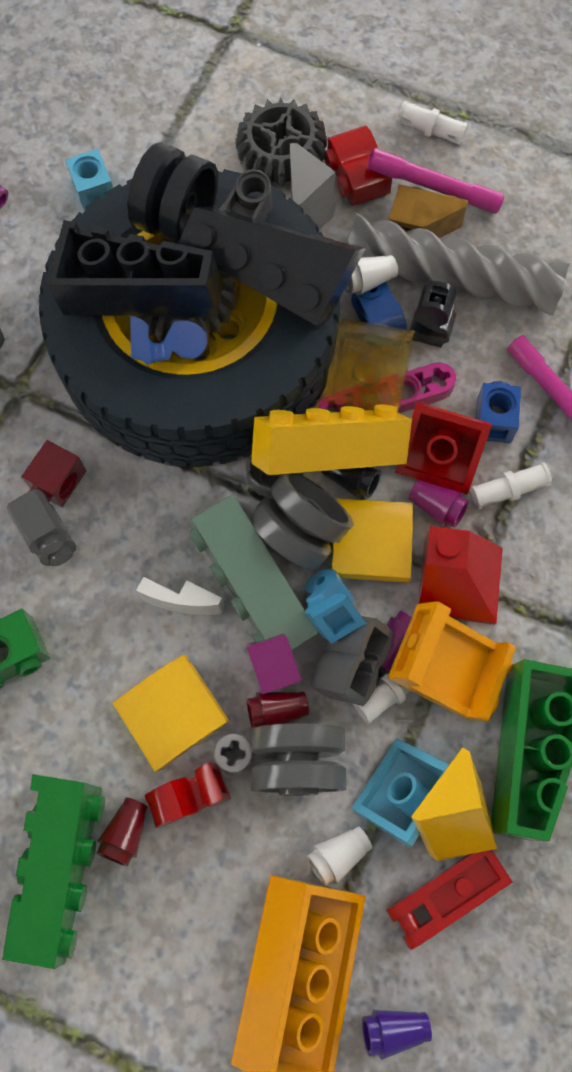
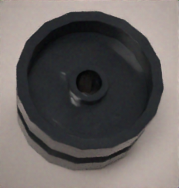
[127,142,218,244]

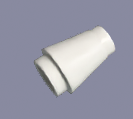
[345,255,398,295]
[306,826,373,886]

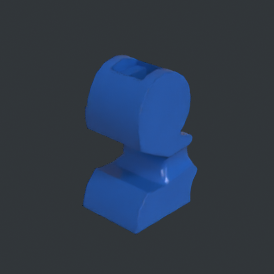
[130,316,207,365]

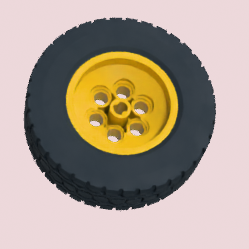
[39,169,341,467]

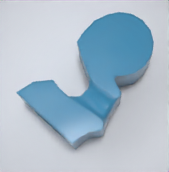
[304,568,367,644]

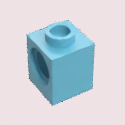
[65,149,113,212]

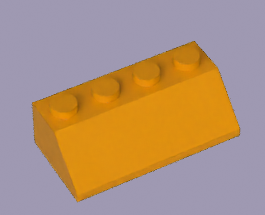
[231,875,366,1072]

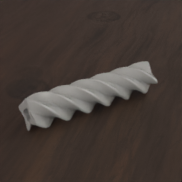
[347,213,570,315]

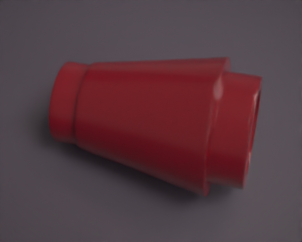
[247,691,309,729]
[97,797,148,866]

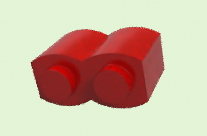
[324,125,392,206]

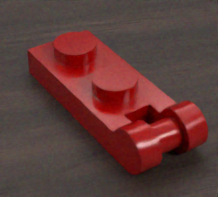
[386,850,513,950]

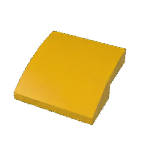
[332,498,413,583]
[112,654,230,772]

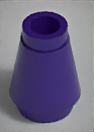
[362,1010,432,1060]

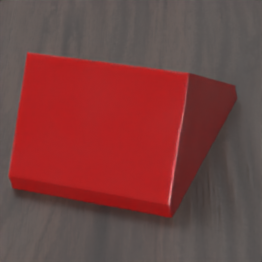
[395,402,492,495]

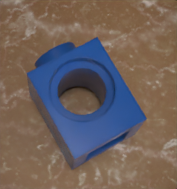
[475,381,521,443]

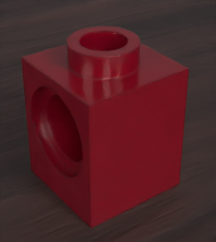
[21,440,87,507]

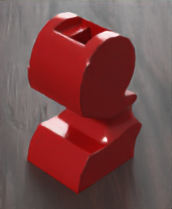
[144,762,231,828]

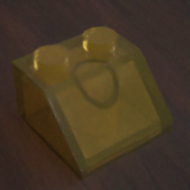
[324,319,415,413]

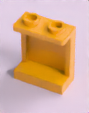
[387,601,516,722]

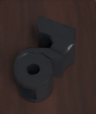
[407,281,457,348]

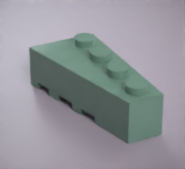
[188,494,318,650]

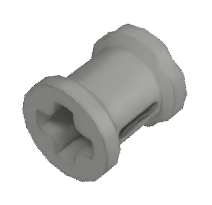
[214,734,254,776]

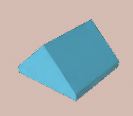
[351,738,449,847]

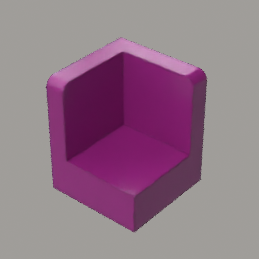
[246,634,302,694]

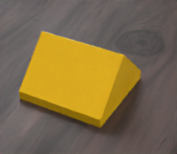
[411,747,497,861]

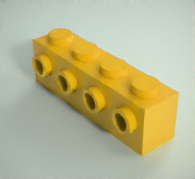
[251,405,412,475]

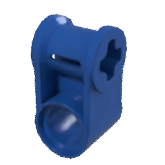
[351,282,407,344]

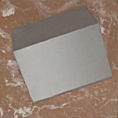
[290,143,335,230]

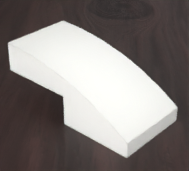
[136,577,225,615]

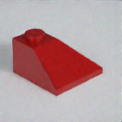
[418,526,503,625]

